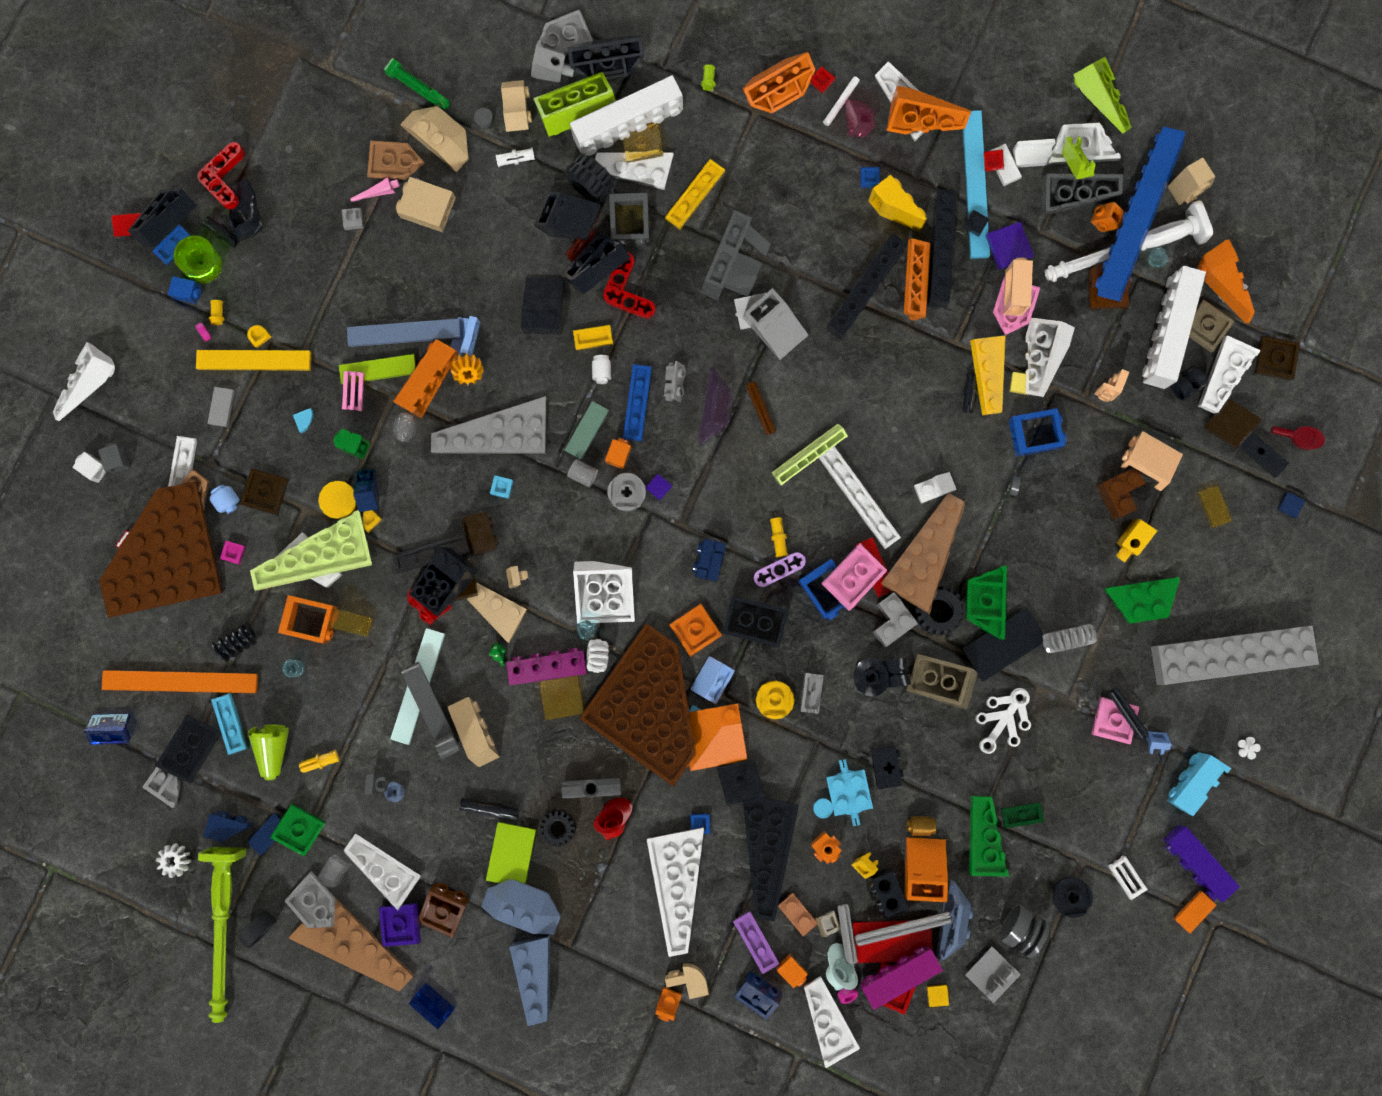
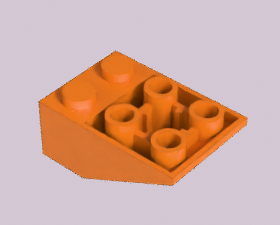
[904,837,948,902]

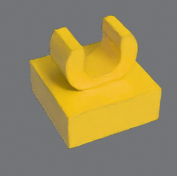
[852,852,878,879]

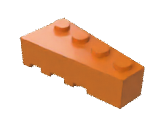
[393,339,459,418]

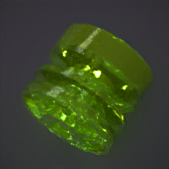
[173,235,222,284]

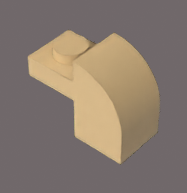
[665,963,709,999]

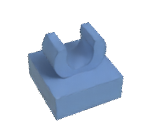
[1146,731,1171,755]

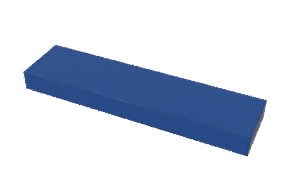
[623,364,652,442]

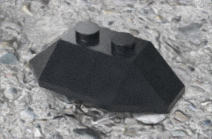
[567,36,644,80]

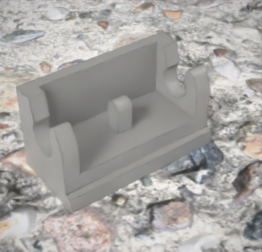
[800,673,824,714]

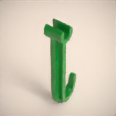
[383,58,450,110]

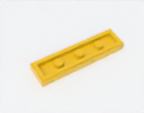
[665,159,725,229]

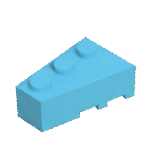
[1167,752,1231,816]

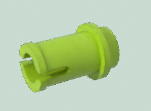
[701,65,716,91]

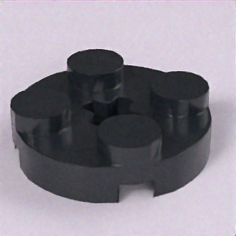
[1052,877,1093,918]

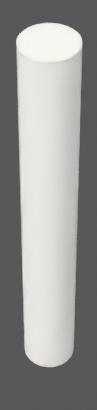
[823,76,860,126]

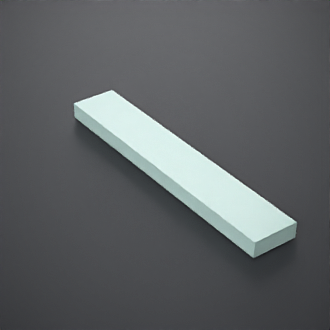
[390,628,445,745]

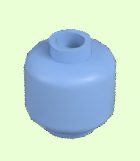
[210,484,240,514]

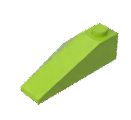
[1073,57,1132,134]

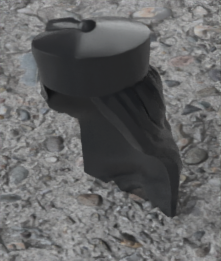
[225,179,264,241]

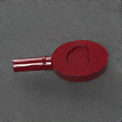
[1270,426,1325,450]

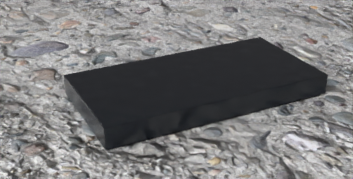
[961,608,1044,682]

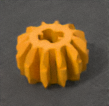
[451,353,484,386]

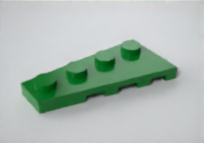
[969,796,1009,877]

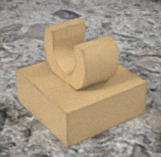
[506,566,528,588]

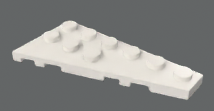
[647,827,704,957]

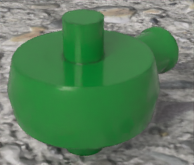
[489,643,507,666]

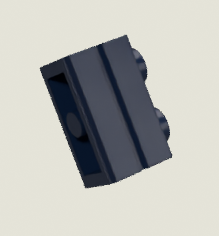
[692,539,726,582]

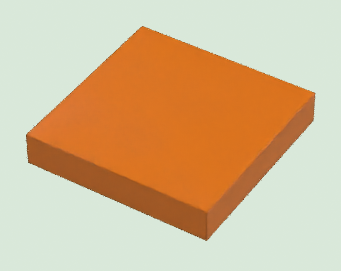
[669,604,722,657]

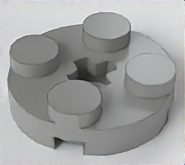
[607,473,646,512]

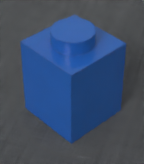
[168,276,202,304]

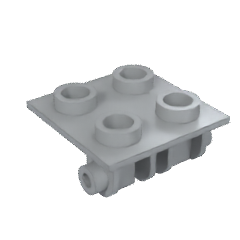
[965,946,1021,1003]

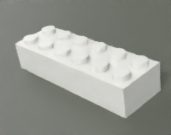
[570,75,683,156]
[1142,266,1206,389]

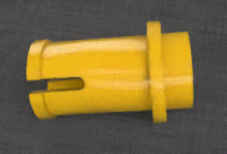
[209,300,225,325]

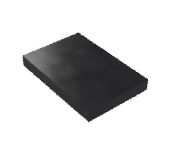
[155,715,222,784]

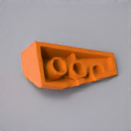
[887,86,971,134]
[1198,239,1255,324]

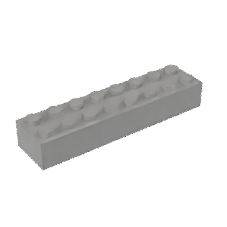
[1151,626,1319,685]

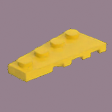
[970,336,1005,416]

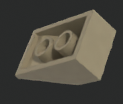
[906,654,978,710]

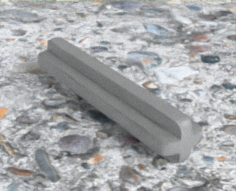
[837,904,858,964]

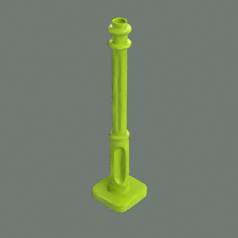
[198,847,246,1023]

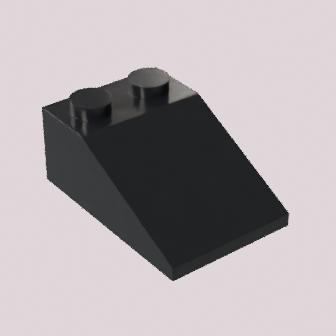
[521,277,564,335]

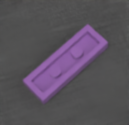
[733,911,779,974]

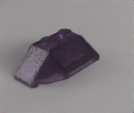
[699,368,733,446]

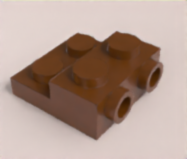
[1088,264,1131,309]
[419,883,470,938]

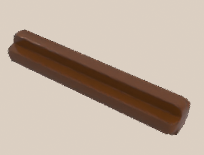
[746,381,776,435]

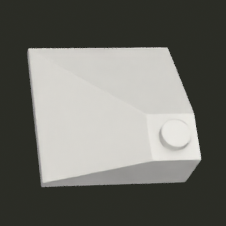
[573,561,635,624]

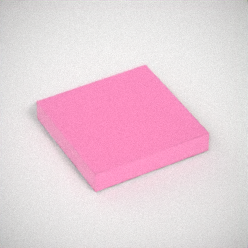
[1091,697,1139,745]

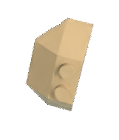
[400,106,469,173]

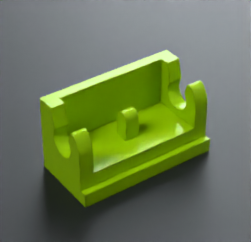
[1062,136,1096,179]

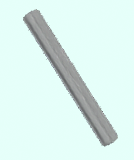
[855,912,952,946]

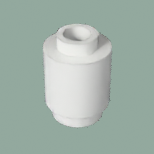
[592,355,611,384]

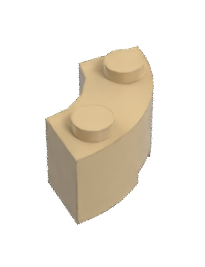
[501,80,532,132]

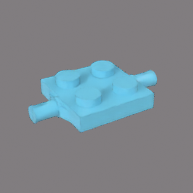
[826,759,873,826]

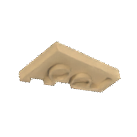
[467,583,528,643]

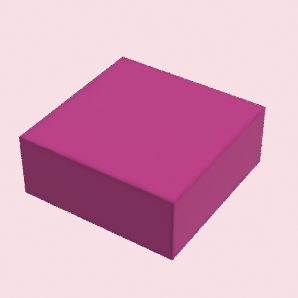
[220,541,246,565]

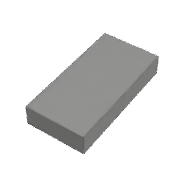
[207,387,235,428]

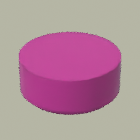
[195,322,212,342]
[838,988,858,1004]

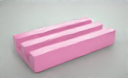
[342,371,364,411]

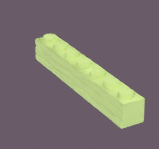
[771,424,848,485]

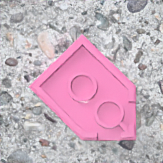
[993,276,1040,335]

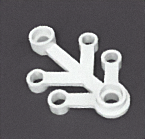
[975,688,1031,754]

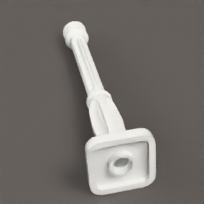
[1044,200,1213,282]

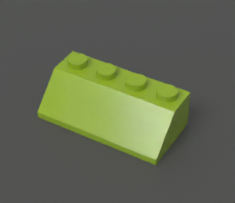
[533,72,616,137]

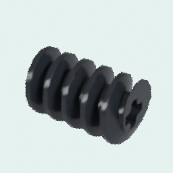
[212,622,257,661]

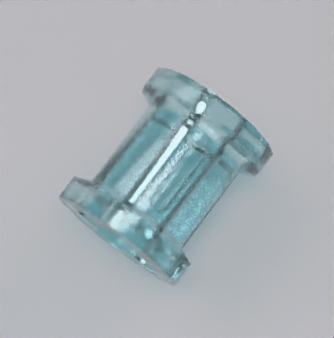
[282,660,305,677]

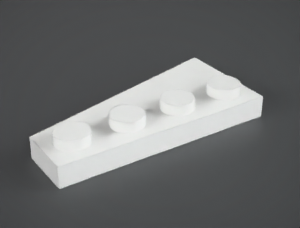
[875,62,923,141]
[595,153,674,190]
[1198,336,1261,414]
[344,834,421,910]
[804,976,860,1068]

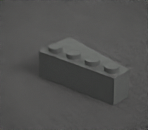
[1041,174,1123,216]

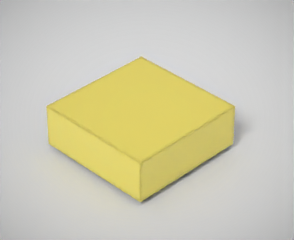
[1009,372,1032,395]

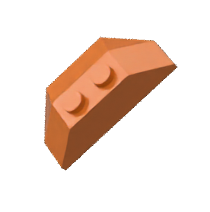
[743,52,815,113]

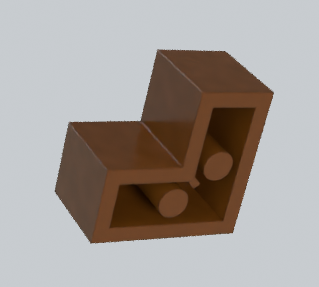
[1096,468,1146,520]

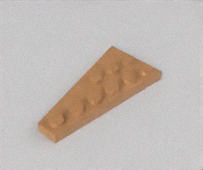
[882,493,965,614]
[289,898,415,991]

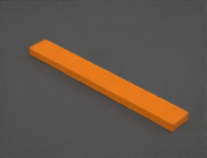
[102,671,258,693]

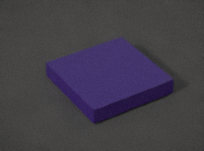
[985,222,1034,270]
[379,903,421,947]

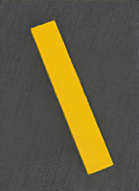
[196,350,311,371]

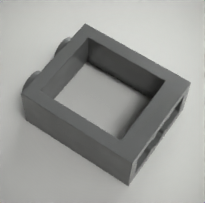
[609,193,649,246]

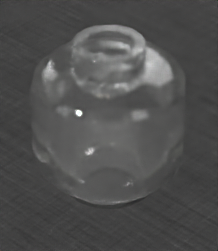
[391,412,418,442]

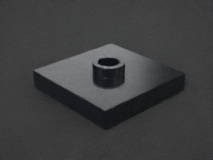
[717,758,765,806]

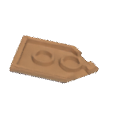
[367,141,425,180]

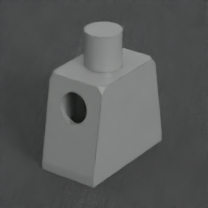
[531,46,574,82]

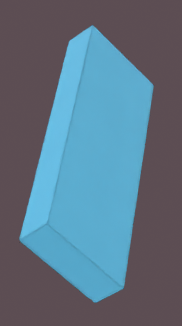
[211,693,249,755]

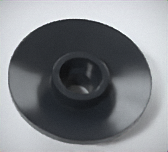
[854,658,889,697]

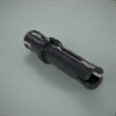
[459,798,519,821]

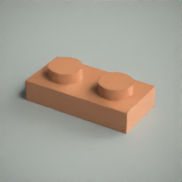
[778,892,817,936]

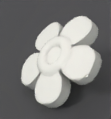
[1238,737,1260,759]

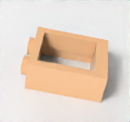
[1003,258,1033,316]

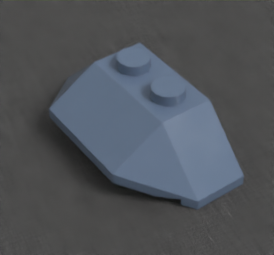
[936,878,973,961]
[481,879,561,935]

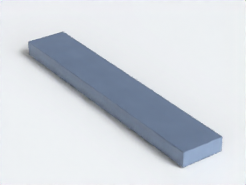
[347,318,461,347]

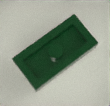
[1000,802,1044,828]

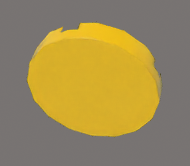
[318,481,357,519]
[756,681,795,719]

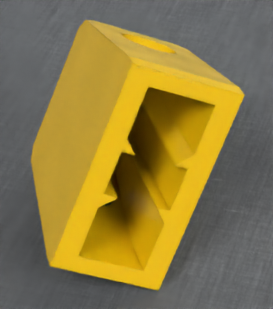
[1116,519,1157,562]

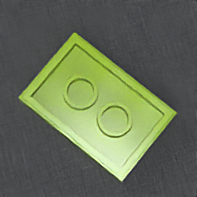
[486,822,537,884]

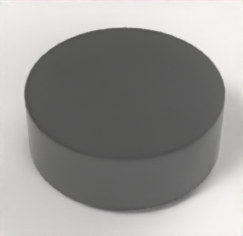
[474,108,493,128]
[1009,476,1021,496]

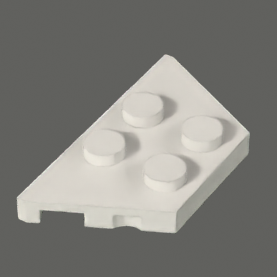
[1049,123,1121,165]

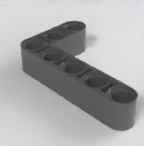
[400,662,460,760]

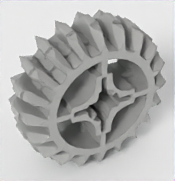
[1042,624,1097,653]

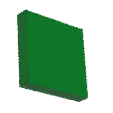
[270,803,326,857]

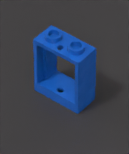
[1008,408,1067,457]
[798,559,846,620]

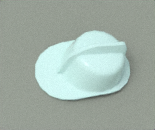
[826,943,858,990]

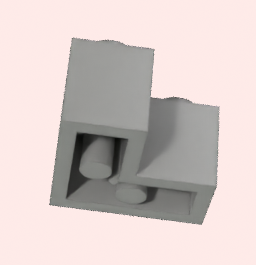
[872,592,918,647]

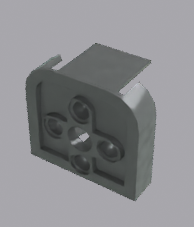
[701,210,771,301]

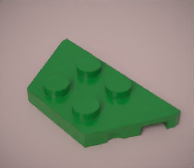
[965,566,1007,640]
[1104,577,1180,624]

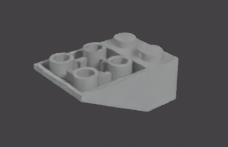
[743,288,808,360]

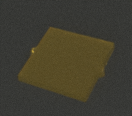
[615,205,652,234]

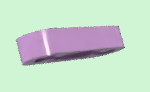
[754,553,806,587]

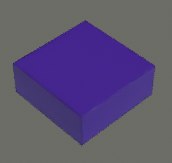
[646,474,672,501]

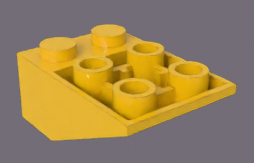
[868,175,927,232]

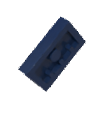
[734,971,782,1020]

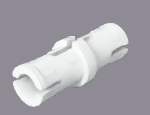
[496,148,535,167]

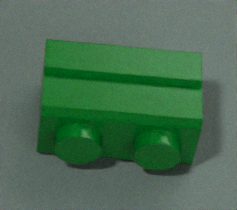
[333,429,370,459]

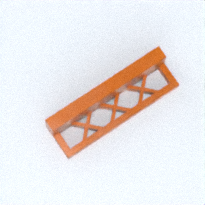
[904,238,930,321]

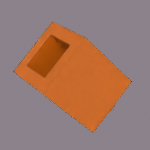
[605,438,632,470]
[776,953,808,989]

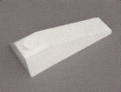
[1026,318,1075,397]
[53,342,115,421]

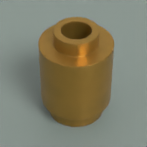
[906,816,936,836]

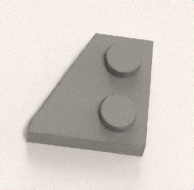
[143,767,181,808]

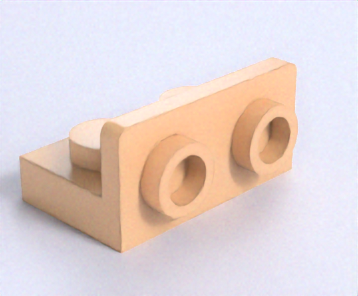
[1094,369,1129,402]

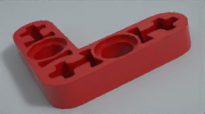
[197,142,245,209]
[603,252,656,319]

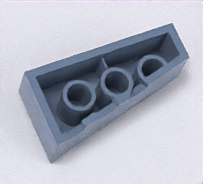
[510,934,550,1026]

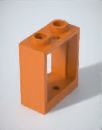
[278,595,338,644]

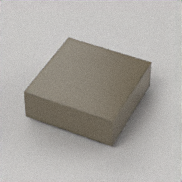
[815,911,841,937]

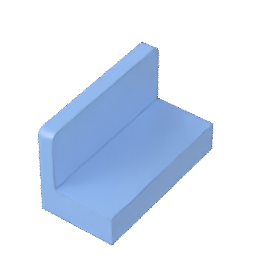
[451,316,481,357]
[691,656,735,704]

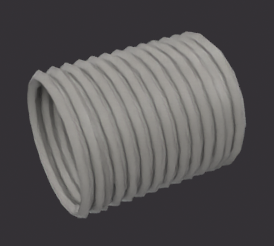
[567,459,598,488]

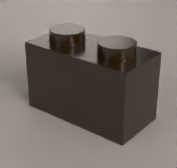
[461,512,498,557]

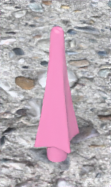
[350,178,400,202]

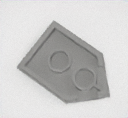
[536,9,593,55]
[285,871,335,928]

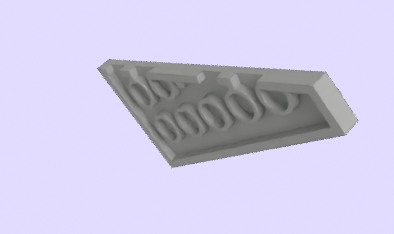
[431,396,546,454]

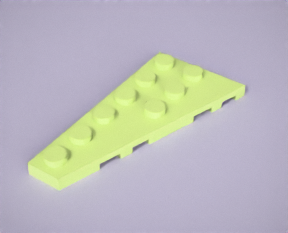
[250,510,372,591]

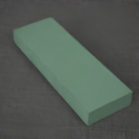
[565,401,609,460]

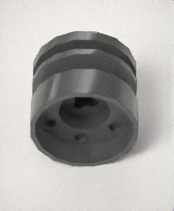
[999,904,1051,959]

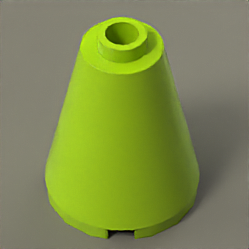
[248,724,289,780]

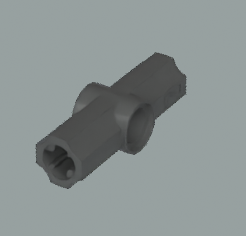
[561,778,621,799]

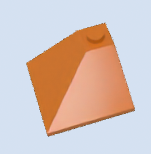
[689,703,747,771]

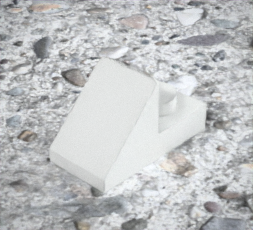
[914,472,957,503]

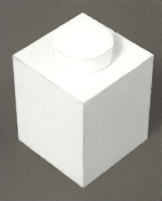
[73,452,106,483]

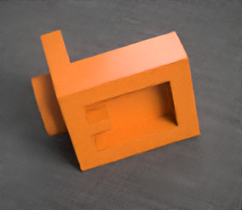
[655,987,682,1021]

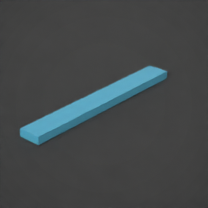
[963,111,990,259]

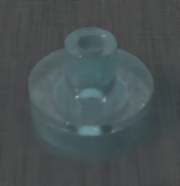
[1148,247,1168,268]
[577,620,597,641]

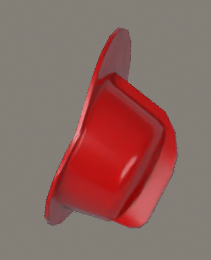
[593,797,632,841]

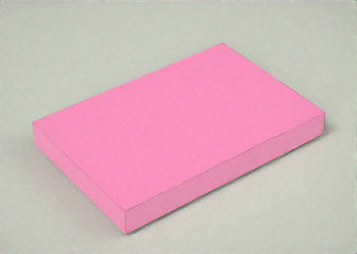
[821,544,887,611]

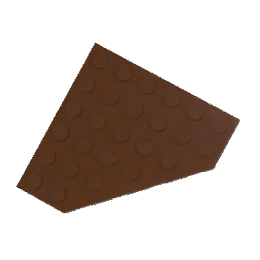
[99,481,223,618]
[579,623,696,787]

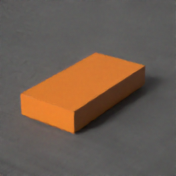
[1173,891,1216,934]

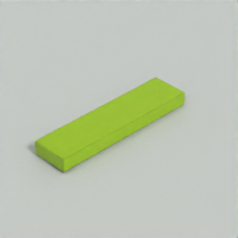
[339,354,416,385]

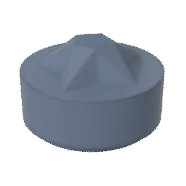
[384,782,405,802]

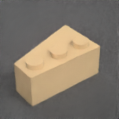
[1168,158,1215,205]
[448,697,500,767]

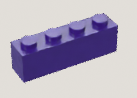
[1163,825,1240,903]

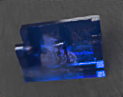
[408,983,455,1030]

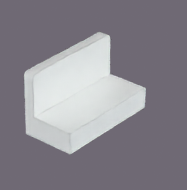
[1013,139,1055,168]

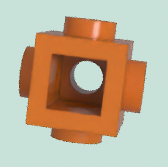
[1090,202,1125,232]
[810,831,842,864]

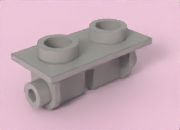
[664,361,686,403]

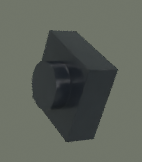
[963,210,989,237]

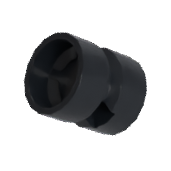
[1170,366,1207,401]
[883,657,911,688]

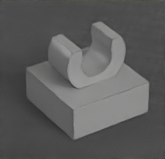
[342,208,364,230]

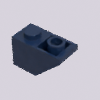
[353,468,379,512]
[203,810,253,842]

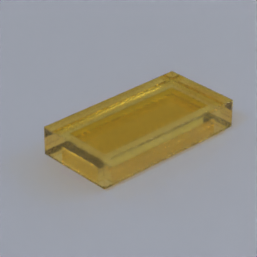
[1198,485,1232,528]
[329,608,373,637]

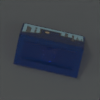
[84,713,131,745]

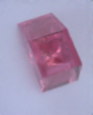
[845,99,875,137]

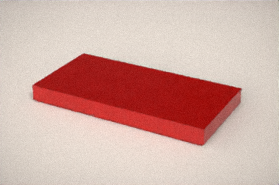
[852,920,933,963]

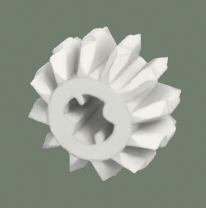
[586,639,609,673]
[155,843,192,878]

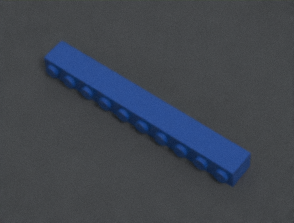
[1095,127,1186,301]

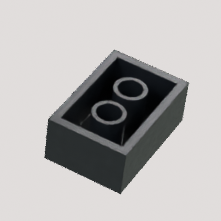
[722,596,789,648]

